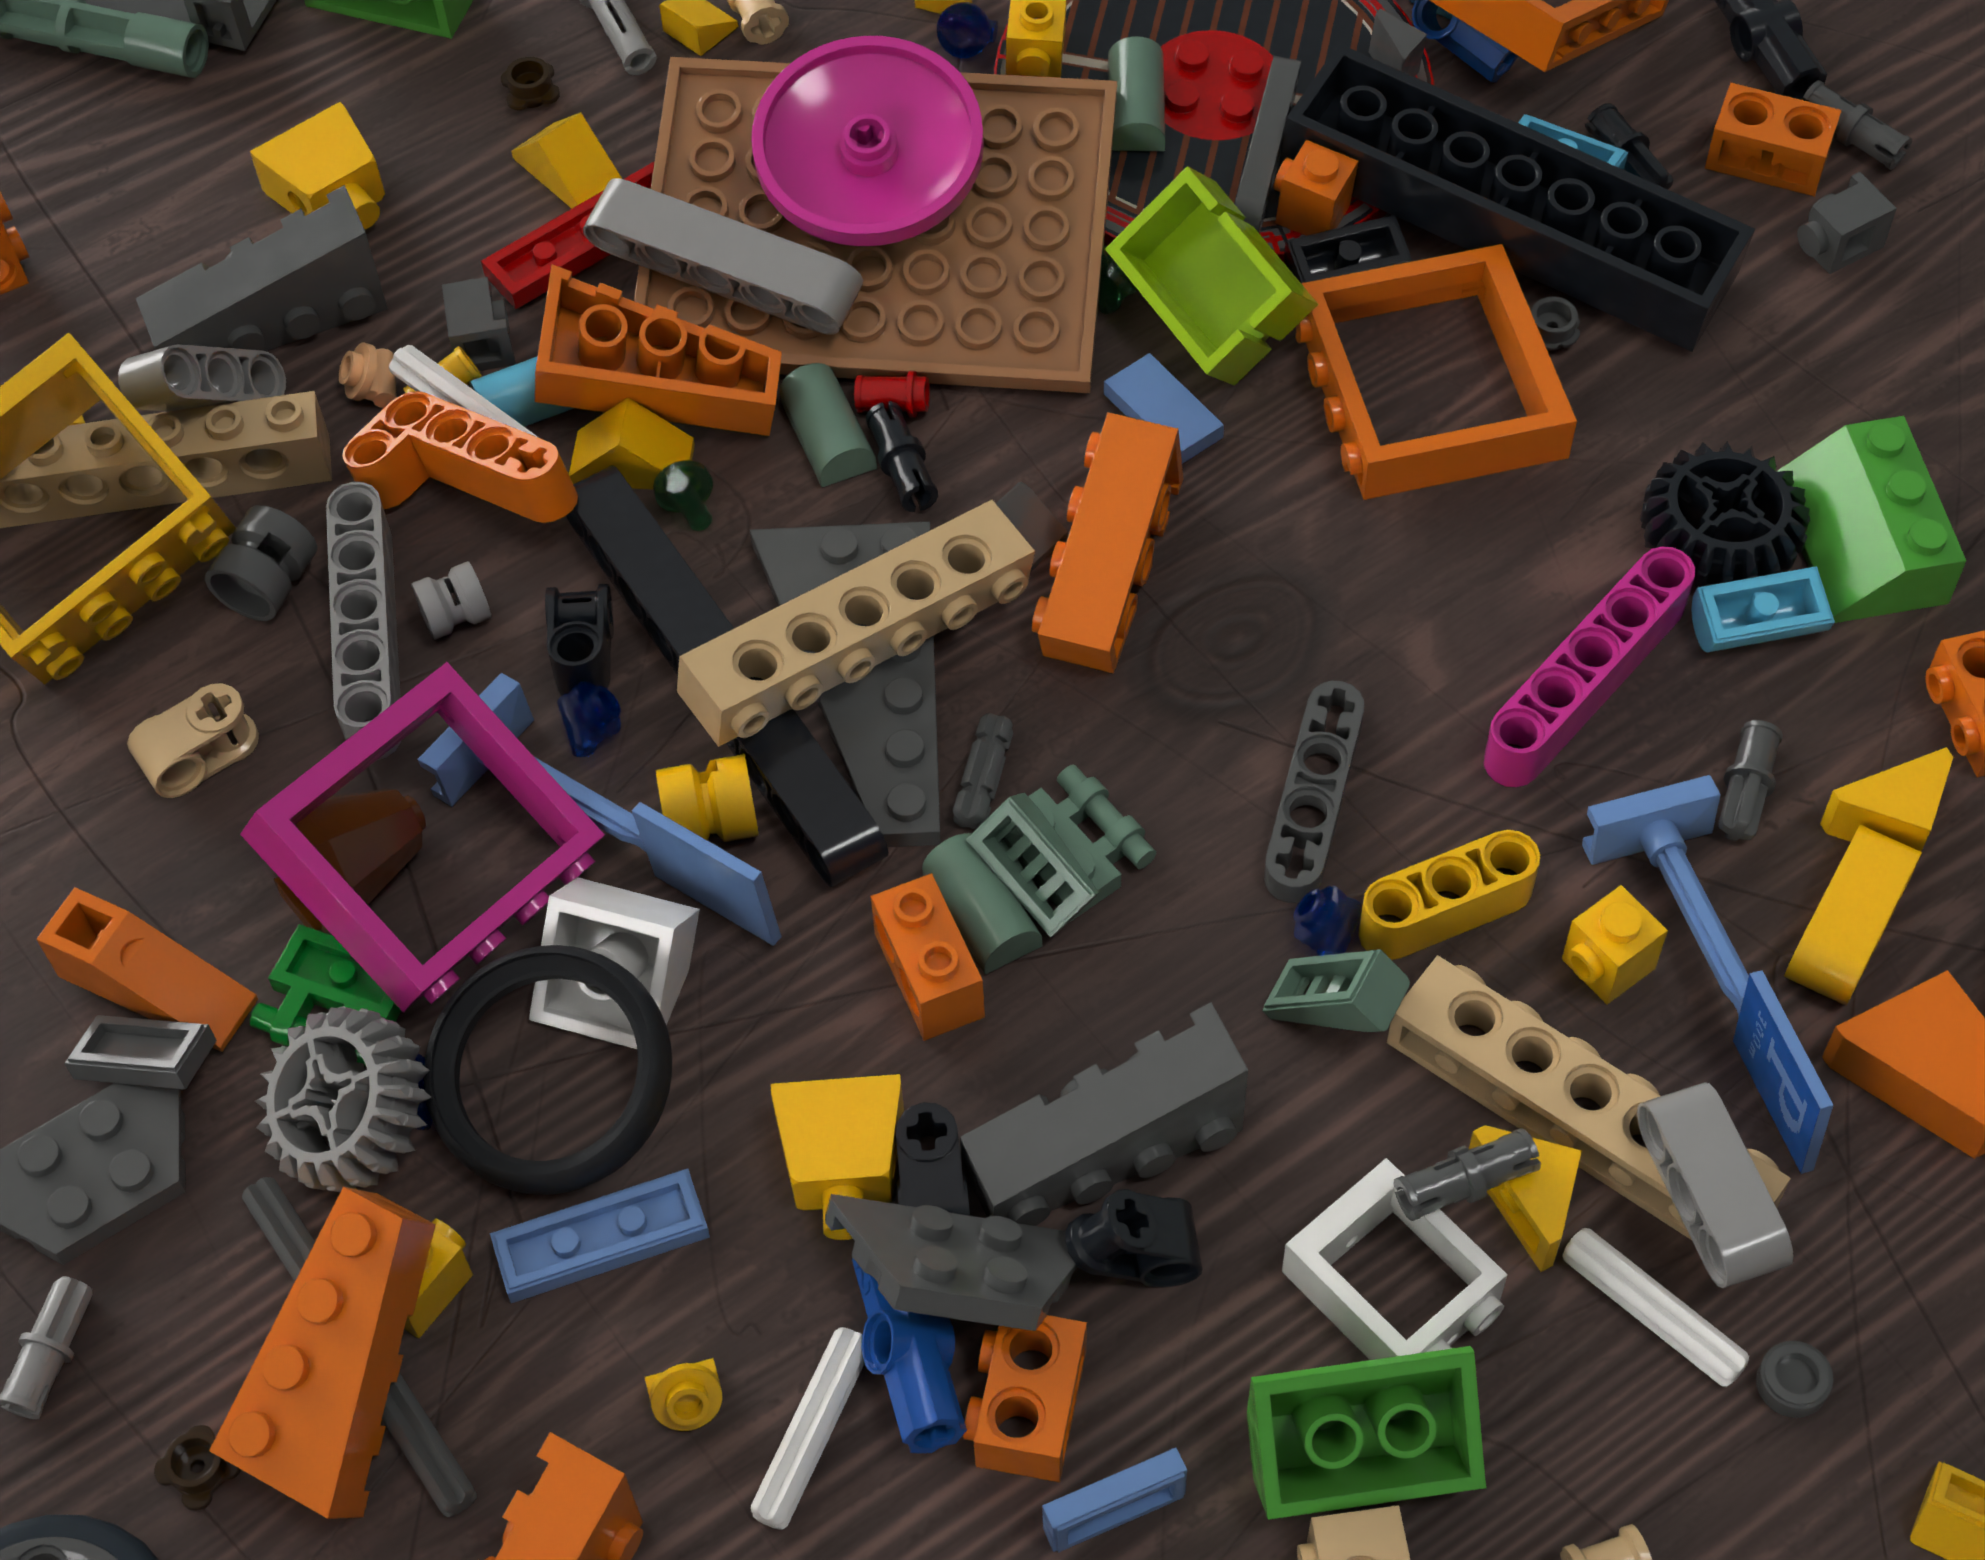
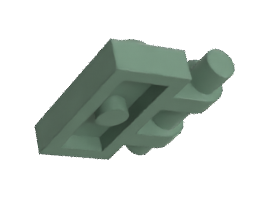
[1003,764,1156,922]

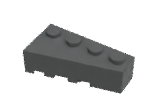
[136,185,388,351]
[960,1002,1248,1226]

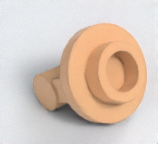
[339,342,397,408]

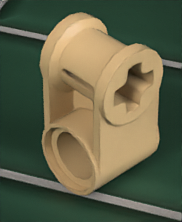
[127,683,259,798]

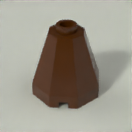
[266,789,426,934]

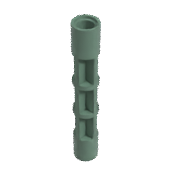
[0,0,209,78]

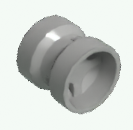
[411,561,492,640]

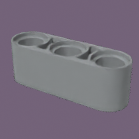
[118,344,286,411]
[1637,1082,1793,1288]

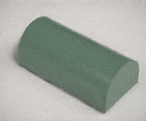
[1107,36,1165,151]
[779,363,877,487]
[922,833,1042,975]

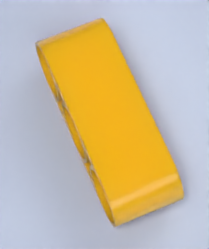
[1784,824,1922,1006]
[1358,830,1540,960]

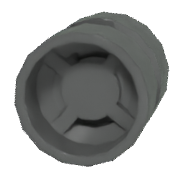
[204,505,318,621]

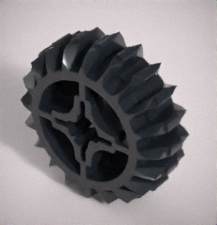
[1640,441,1810,589]

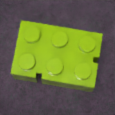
[1105,166,1319,386]

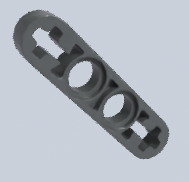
[1235,56,1302,234]
[1264,680,1364,903]

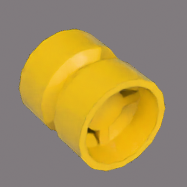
[656,754,759,842]

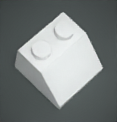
[529,877,700,1049]

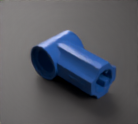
[1412,0,1518,82]

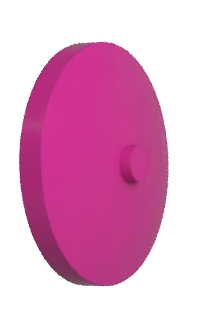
[751,36,984,246]

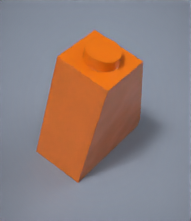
[1822,970,1985,1159]

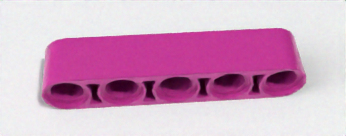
[1484,547,1695,787]

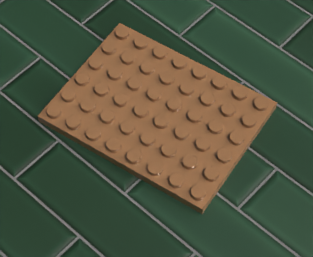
[634,57,1117,393]

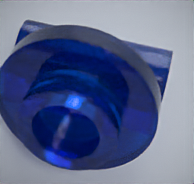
[937,2,998,58]
[557,682,621,757]
[1293,886,1363,956]

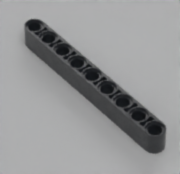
[566,465,889,887]

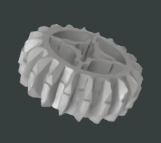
[255,1006,432,1192]

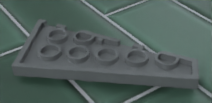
[749,522,941,847]

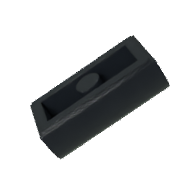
[1284,215,1413,283]

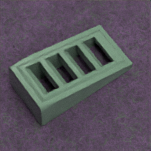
[966,792,1099,937]
[1262,949,1410,1032]

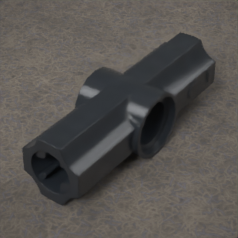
[1715,0,1827,101]

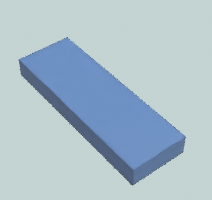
[490,1168,710,1303]

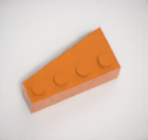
[535,264,782,436]
[1032,412,1184,674]
[209,1187,436,1519]
[478,1432,643,1560]

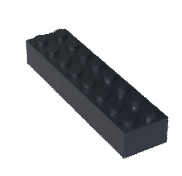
[1280,44,1755,352]

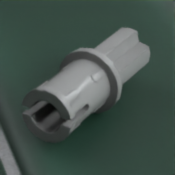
[0,1276,93,1419]

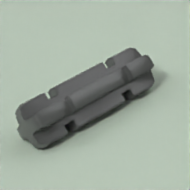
[953,713,1013,830]

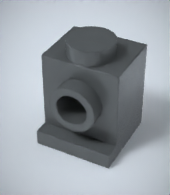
[1797,172,1897,274]
[442,277,516,371]

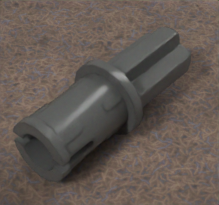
[1718,720,1783,841]

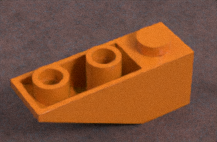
[36,887,258,1052]

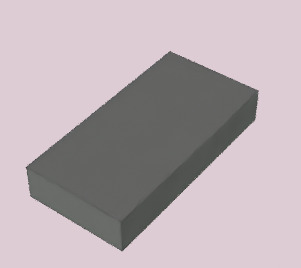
[65,1015,217,1090]

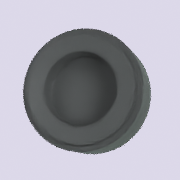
[1756,1341,1833,1418]

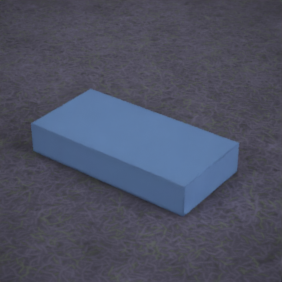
[1104,353,1224,464]
[1042,1448,1187,1553]

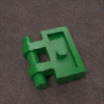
[250,924,401,1067]

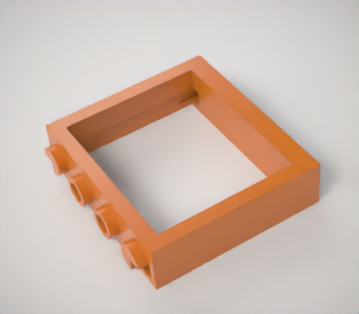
[1429,0,1669,72]
[1295,244,1577,500]

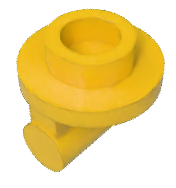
[645,1358,722,1431]

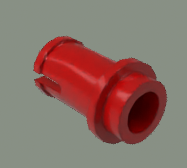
[854,370,930,418]

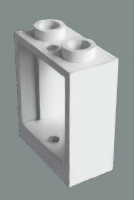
[1282,1158,1508,1360]

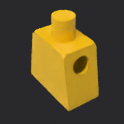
[250,102,385,230]
[771,1074,904,1240]

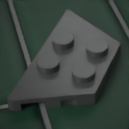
[0,1083,186,1265]
[825,1194,1081,1331]

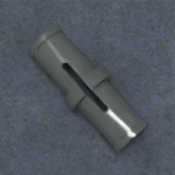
[1803,80,1912,170]
[1393,1128,1541,1221]

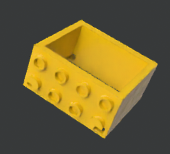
[0,333,236,685]

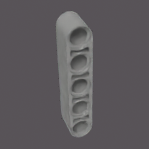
[583,178,864,335]
[326,482,401,761]

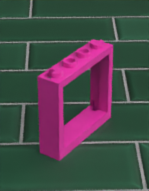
[240,662,605,1012]

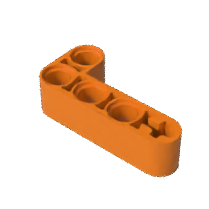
[342,391,578,523]

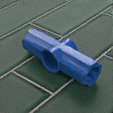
[852,1258,967,1453]

